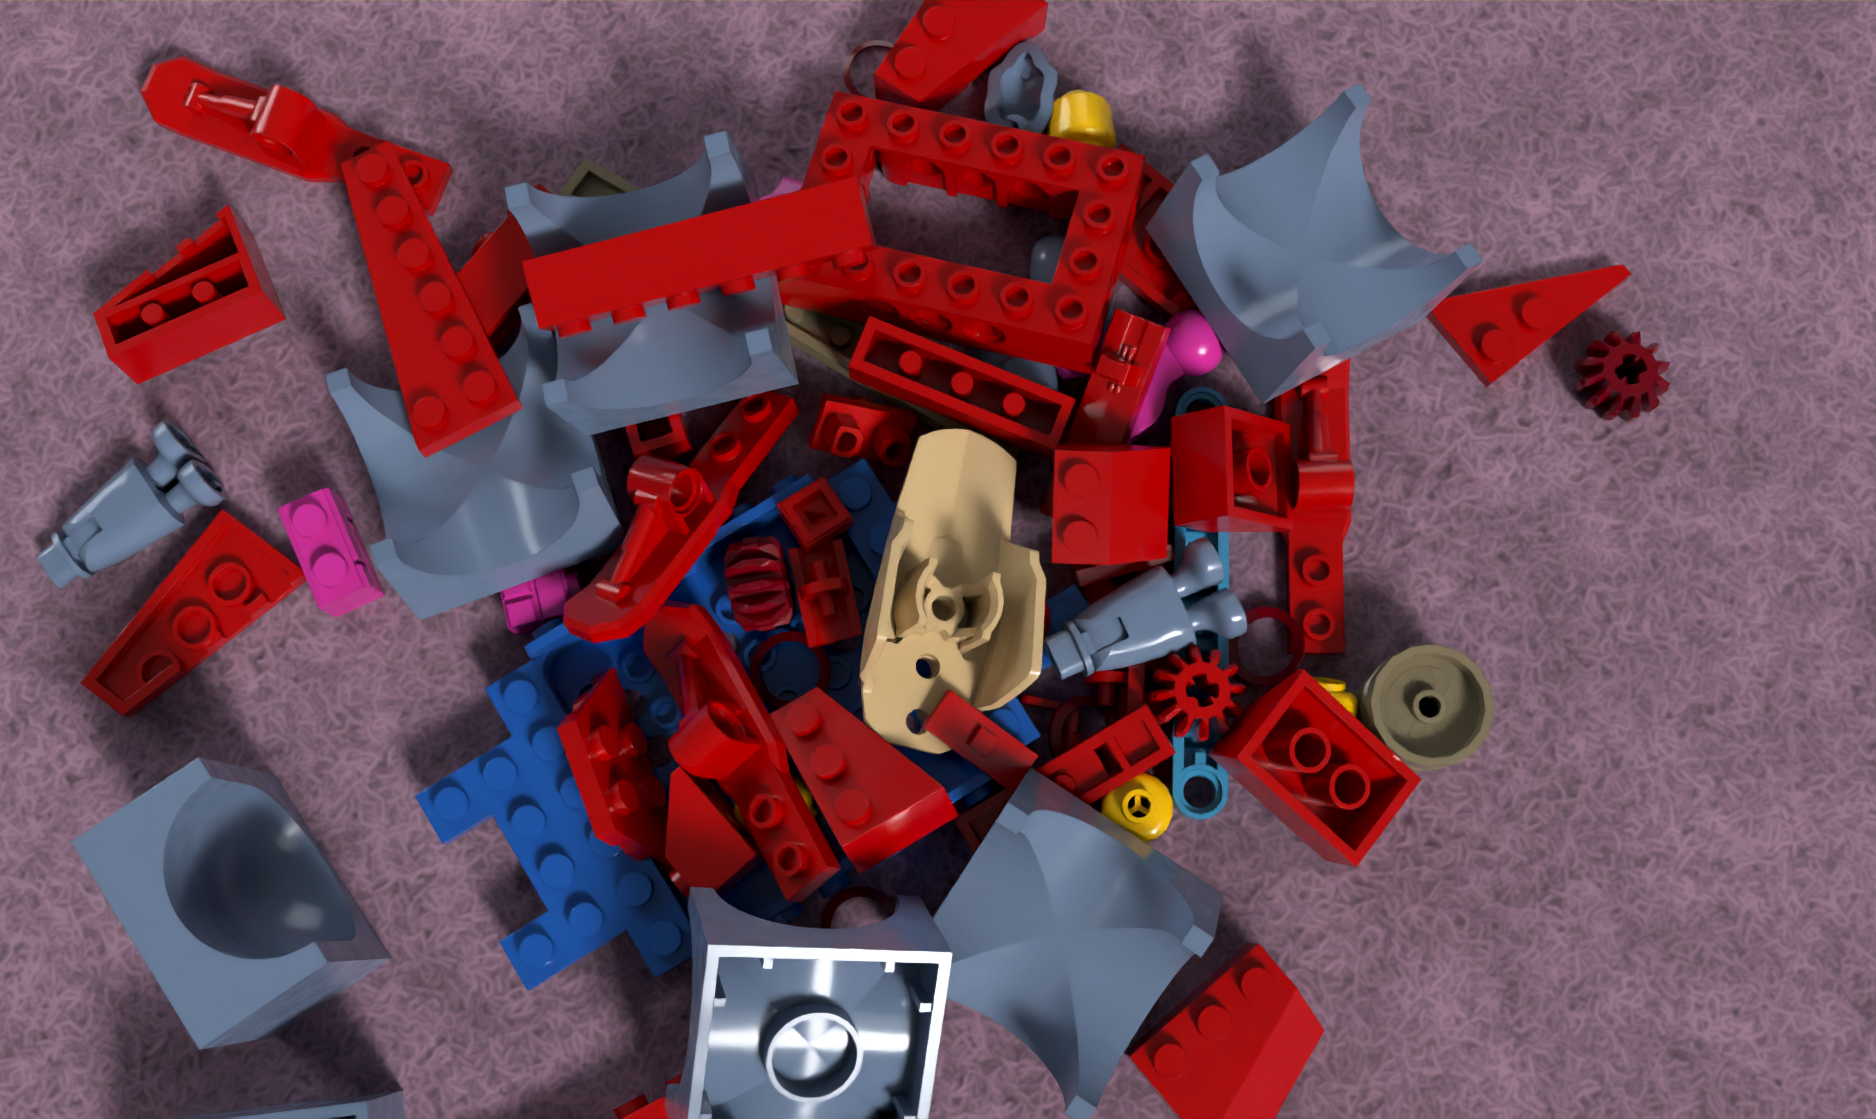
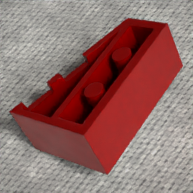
[769,687,959,874]

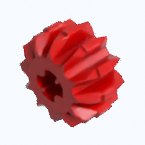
[1149,645,1246,742]

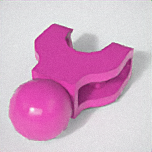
[1055,309,1226,445]

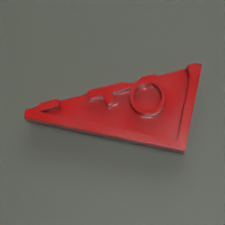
[1426,264,1631,388]

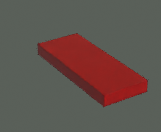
[921,689,1038,793]

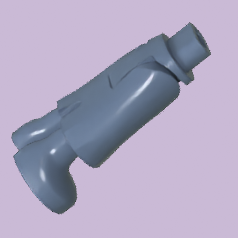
[37,418,227,588]
[1043,537,1247,680]

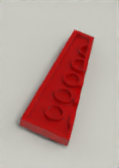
[340,140,524,458]

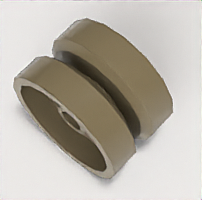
[1356,644,1495,773]

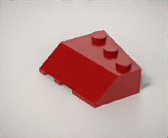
[1124,943,1324,1119]

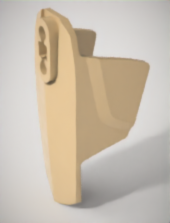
[860,429,1046,755]

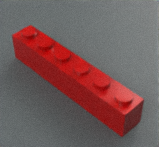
[522,176,878,339]

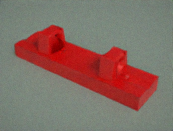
[1040,308,1172,518]
[953,703,1176,853]

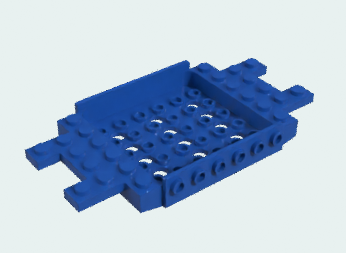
[415,458,1089,991]

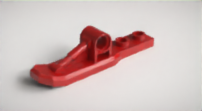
[140,56,454,216]
[1272,358,1355,655]
[563,391,799,643]
[643,600,841,902]

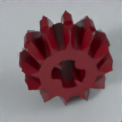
[1574,330,1671,422]
[724,536,794,632]

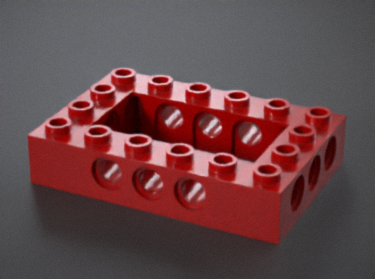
[776,91,1146,374]

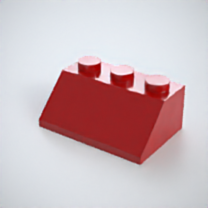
[1208,669,1422,867]

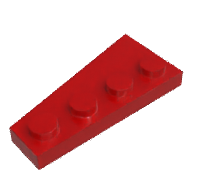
[80,509,307,718]

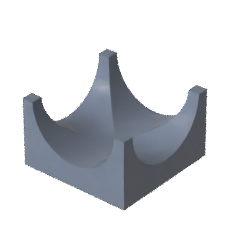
[1145,83,1483,404]
[504,131,799,436]
[325,303,627,620]
[933,767,1223,1119]
[665,887,953,1119]

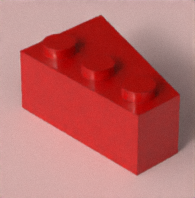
[874,0,1048,112]
[93,204,286,384]

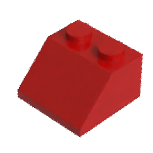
[1170,405,1294,532]
[1052,443,1171,565]
[665,766,764,898]

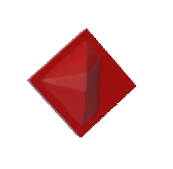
[776,476,854,554]

